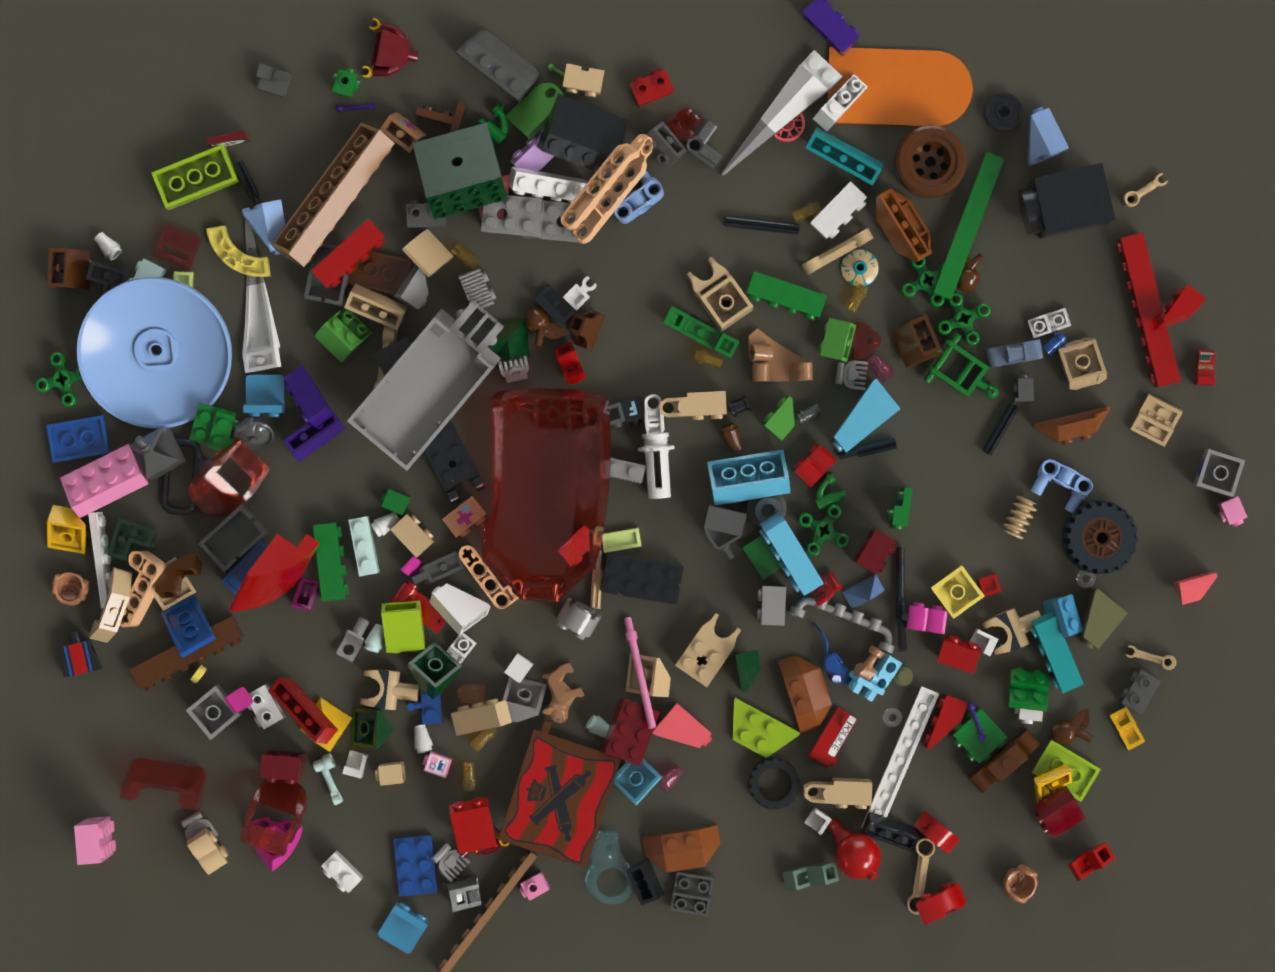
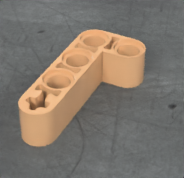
[459,545,526,609]
[120,551,167,627]

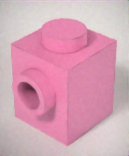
[1218,496,1248,527]
[519,871,550,901]

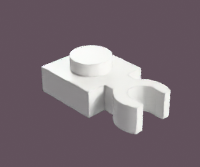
[563,276,597,311]

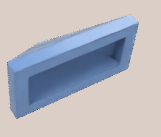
[842,574,885,609]

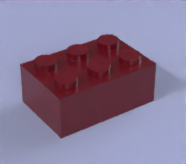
[853,528,897,574]
[600,698,660,766]
[260,750,306,784]

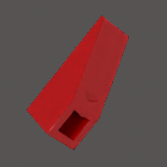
[1154,284,1206,330]
[923,694,968,750]

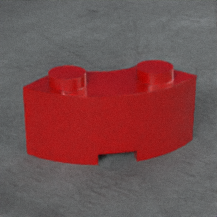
[915,881,967,925]

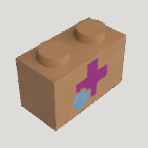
[380,112,427,153]
[442,496,487,538]

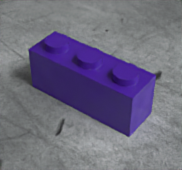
[802,0,860,56]
[283,365,334,427]
[283,408,346,462]

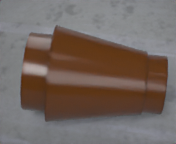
[720,423,743,452]

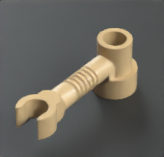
[1122,173,1168,207]
[1126,645,1177,670]

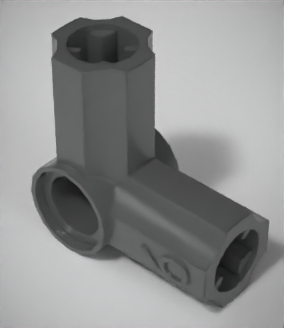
[685,117,722,170]

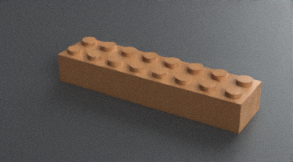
[271,122,395,267]

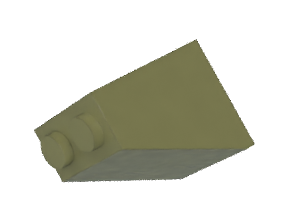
[1079,588,1128,649]

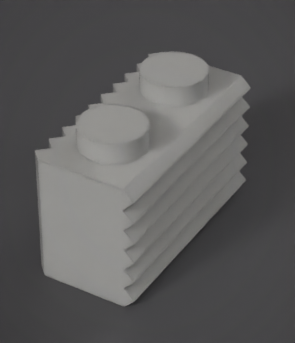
[458,268,497,309]
[605,457,646,484]

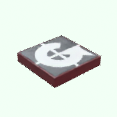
[207,130,251,148]

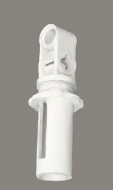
[638,394,675,499]

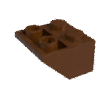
[47,248,91,290]
[892,315,942,369]

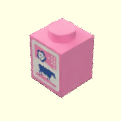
[422,751,453,778]

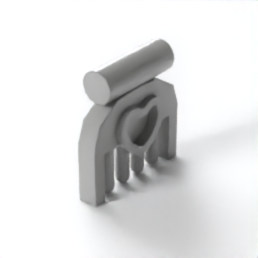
[498,356,529,383]
[835,360,868,391]
[181,811,218,840]
[431,843,470,883]

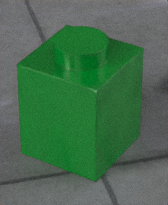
[380,489,411,515]

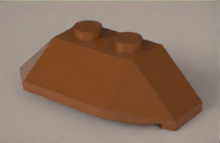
[876,188,932,262]
[1032,406,1110,445]
[778,655,832,734]
[642,825,721,873]

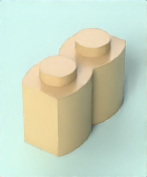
[187,829,229,875]

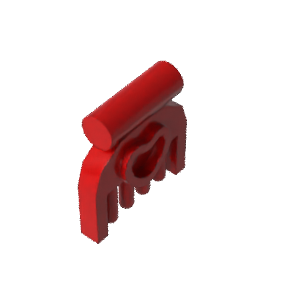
[810,571,842,606]

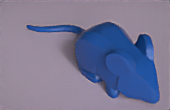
[813,622,852,685]

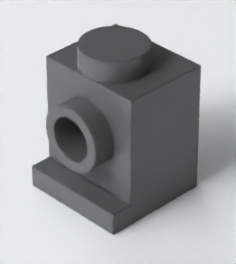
[1013,375,1034,402]

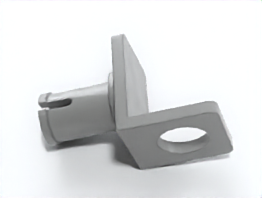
[336,617,369,662]

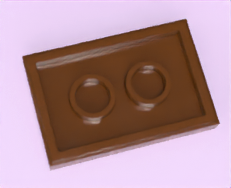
[348,250,413,296]

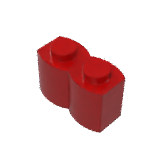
[793,444,837,488]

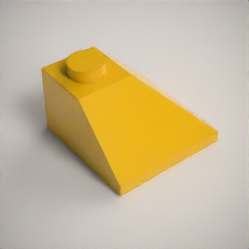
[47,505,86,554]
[299,697,352,752]

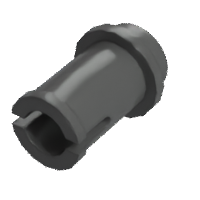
[796,403,822,424]

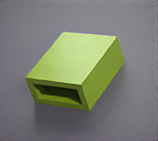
[381,600,425,654]

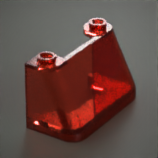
[119,758,207,810]

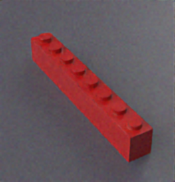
[1116,232,1181,388]

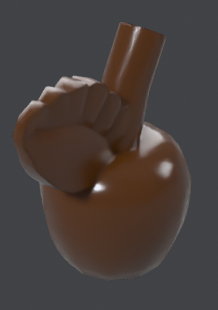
[956,253,985,292]
[525,306,566,348]
[1051,709,1093,745]

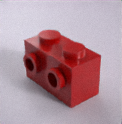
[630,68,674,107]
[937,635,981,674]

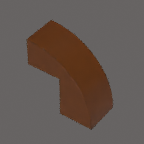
[155,554,202,599]

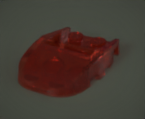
[189,437,270,517]
[240,779,308,856]

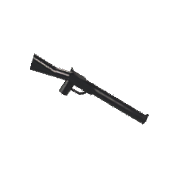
[896,547,909,652]

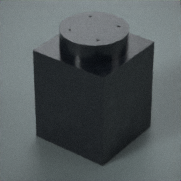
[1018,163,1115,240]

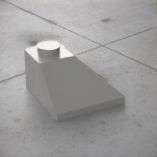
[502,676,547,722]

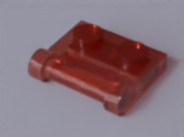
[154,225,202,271]

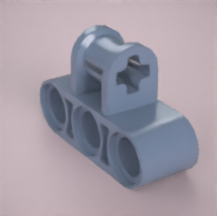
[986,339,1044,368]

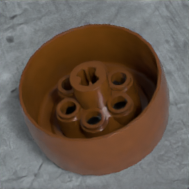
[894,125,967,199]

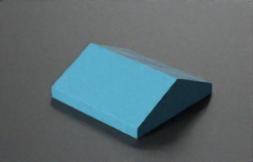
[613,758,662,806]

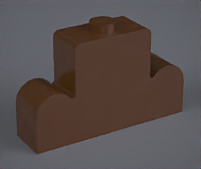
[968,728,1040,793]

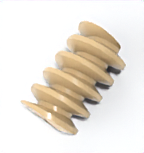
[1002,496,1037,539]

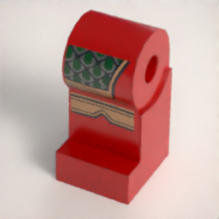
[1194,350,1215,386]

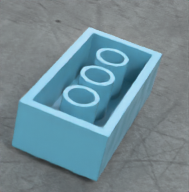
[707,449,791,506]
[759,512,824,596]

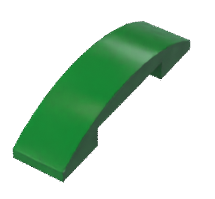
[663,306,740,358]

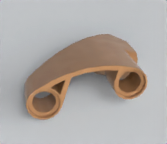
[748,328,813,382]

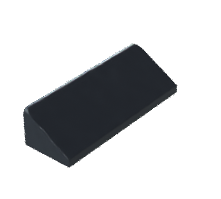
[861,812,920,851]

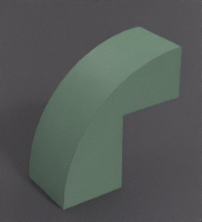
[782,862,839,891]

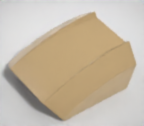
[1058,338,1107,390]

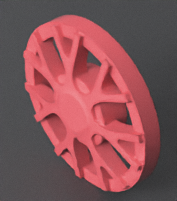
[773,113,805,142]

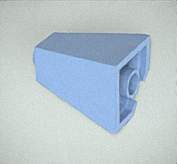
[1027,107,1069,167]
[241,200,286,255]

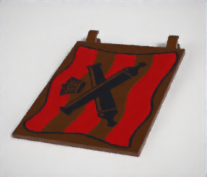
[498,719,620,868]

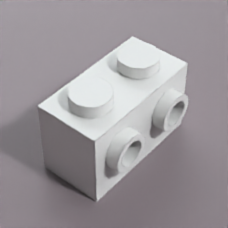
[248,684,286,729]
[321,850,364,893]

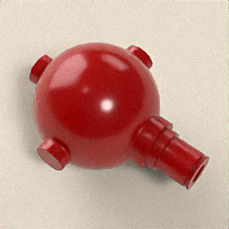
[827,818,881,881]

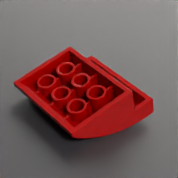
[229,534,320,612]

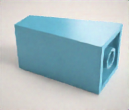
[832,379,901,453]

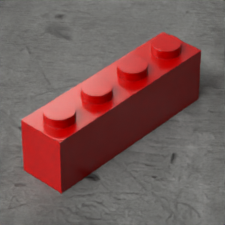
[311,219,386,289]
[268,677,338,744]

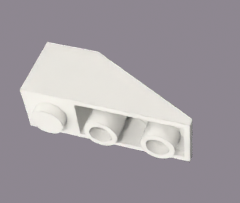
[813,74,868,131]

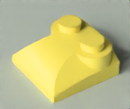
[931,565,985,619]

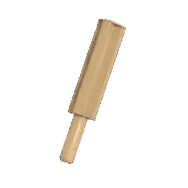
[589,550,603,609]

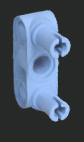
[607,170,664,224]
[1031,459,1093,513]

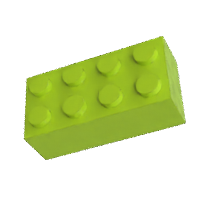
[152,144,240,210]

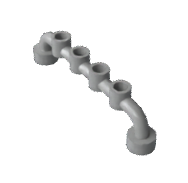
[789,597,895,654]

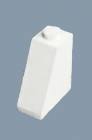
[429,584,491,635]

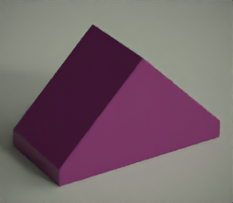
[291,577,320,612]

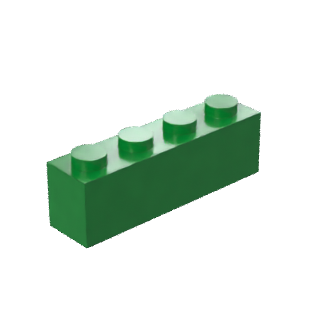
[746,271,827,320]
[313,522,349,602]

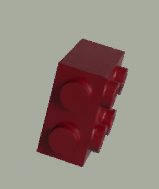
[1033,786,1085,839]

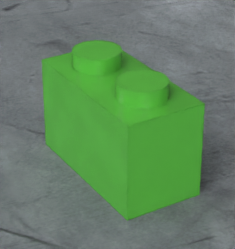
[819,318,856,362]

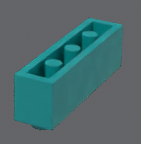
[805,127,883,185]
[1030,612,1084,693]

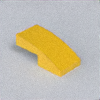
[1110,706,1145,751]

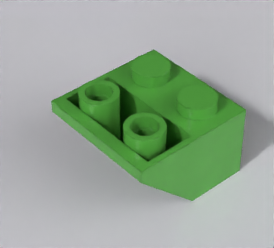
[314,308,373,363]
[763,396,795,441]

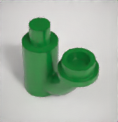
[478,104,508,145]
[815,472,847,511]

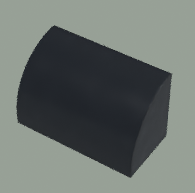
[626,859,664,906]

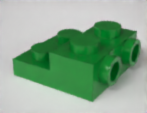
[189,403,239,452]
[887,487,913,530]
[1008,667,1049,712]

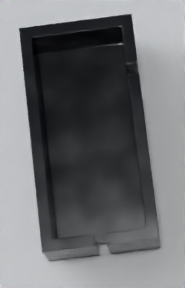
[601,553,684,605]

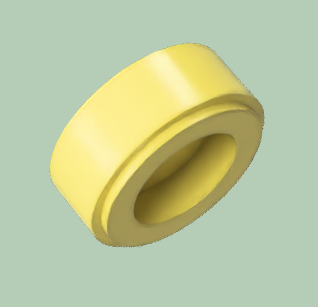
[190,664,207,683]

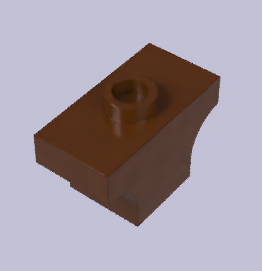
[567,309,605,351]

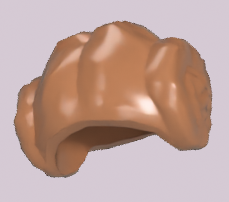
[51,572,89,606]
[1003,864,1038,904]

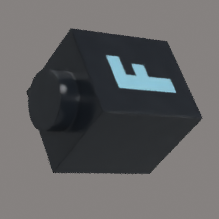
[620,396,644,426]

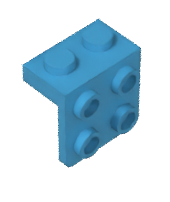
[243,375,285,417]
[1043,594,1083,638]
[378,902,429,954]

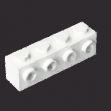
[508,167,588,203]

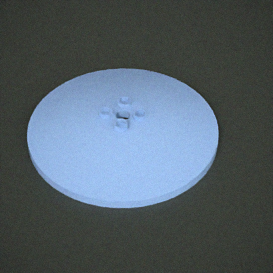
[77,277,232,429]

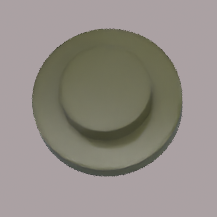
[894,667,913,686]

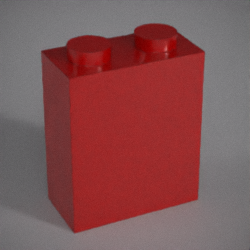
[449,797,497,854]

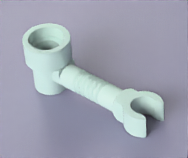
[313,753,343,805]

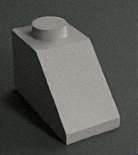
[394,264,429,310]

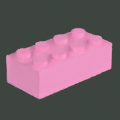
[60,444,149,518]
[74,816,116,865]

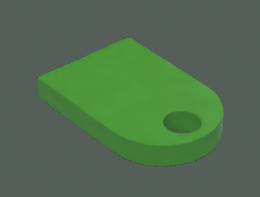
[506,83,563,140]

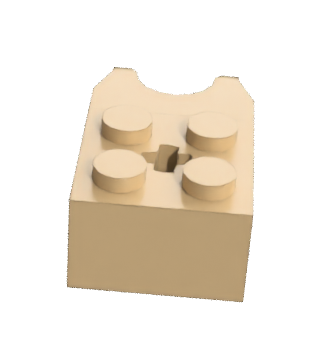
[686,257,753,332]
[659,391,727,420]
[675,613,741,687]
[803,777,872,809]

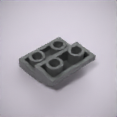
[670,870,715,917]

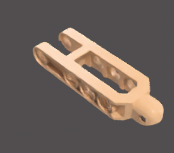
[561,134,653,244]

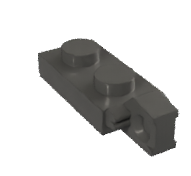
[412,551,465,585]

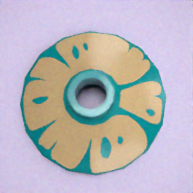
[841,249,879,287]

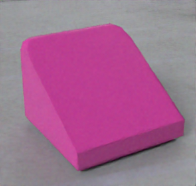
[401,556,425,578]
[224,687,254,714]

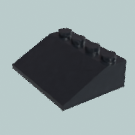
[537,93,628,177]

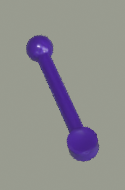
[336,102,376,112]
[968,703,987,741]

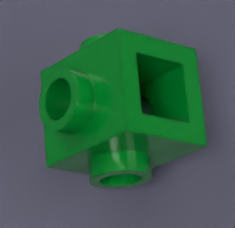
[332,68,361,99]

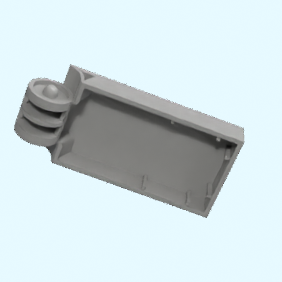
[347,301,504,471]

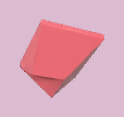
[1173,572,1217,605]

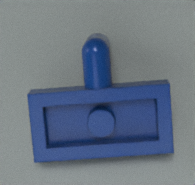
[407,690,442,725]

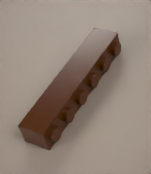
[129,616,244,691]

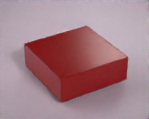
[977,573,1002,597]

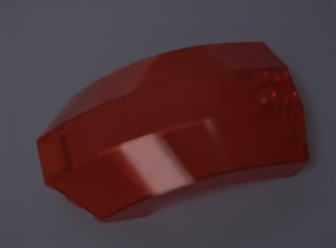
[481,388,611,602]

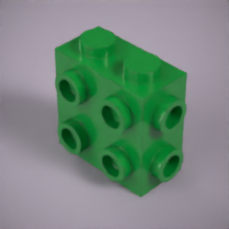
[952,708,1007,763]

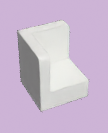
[969,628,998,656]
[504,653,534,683]
[342,750,368,779]
[804,807,832,835]

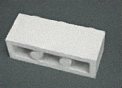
[810,181,867,240]

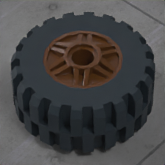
[1062,501,1138,574]

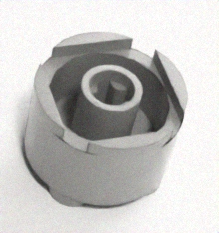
[556,598,601,640]

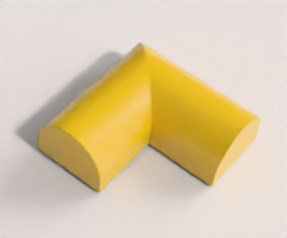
[1034,764,1073,804]

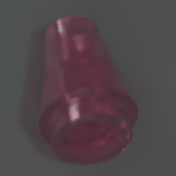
[868,354,895,383]
[657,765,684,793]

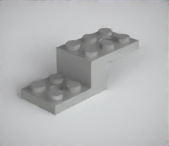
[481,195,581,243]

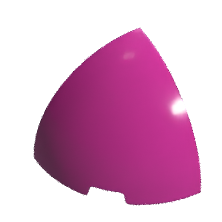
[248,817,303,871]

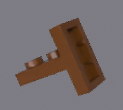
[415,102,467,133]

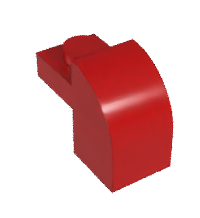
[554,342,586,386]
[913,811,960,854]
[1068,842,1116,881]

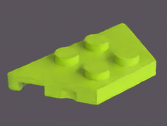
[733,697,800,758]

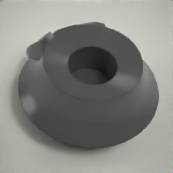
[233,417,274,450]
[747,495,787,528]

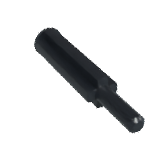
[232,159,261,205]
[839,438,897,460]

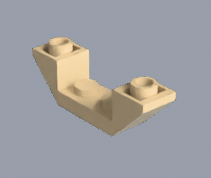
[89,567,132,643]

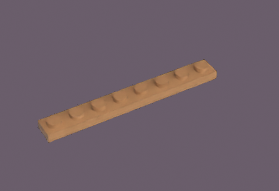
[438,851,538,972]

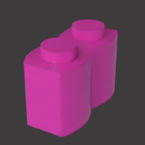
[905,602,948,634]

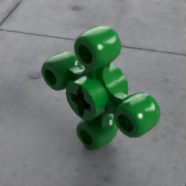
[901,258,945,308]
[937,292,991,346]
[35,352,84,408]
[798,504,850,556]

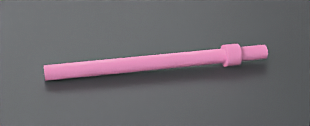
[624,617,656,729]

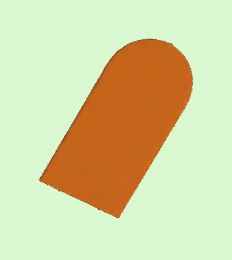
[827,47,973,126]

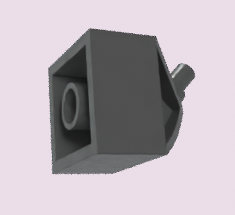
[129,427,186,480]
[703,505,747,560]

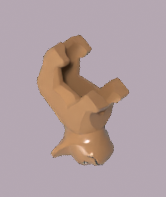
[542,663,585,724]

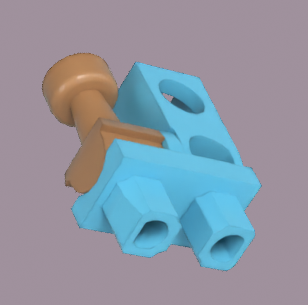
[848,645,902,702]

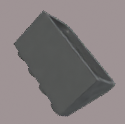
[457,30,539,103]

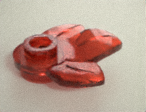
[666,108,703,140]
[851,321,881,360]

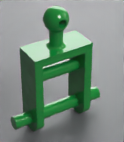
[923,332,999,399]

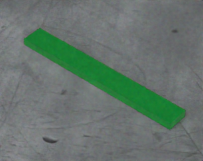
[933,152,1004,301]

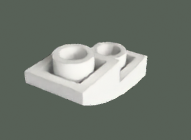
[1028,308,1072,338]
[446,633,477,664]

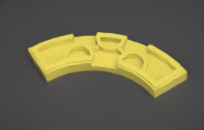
[206,225,271,277]

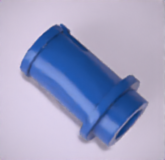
[1042,332,1067,356]

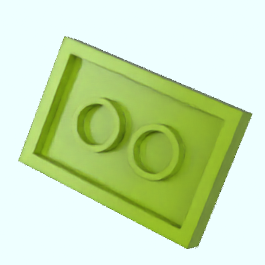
[1031,739,1101,802]

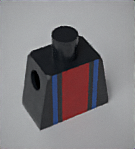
[62,631,102,678]

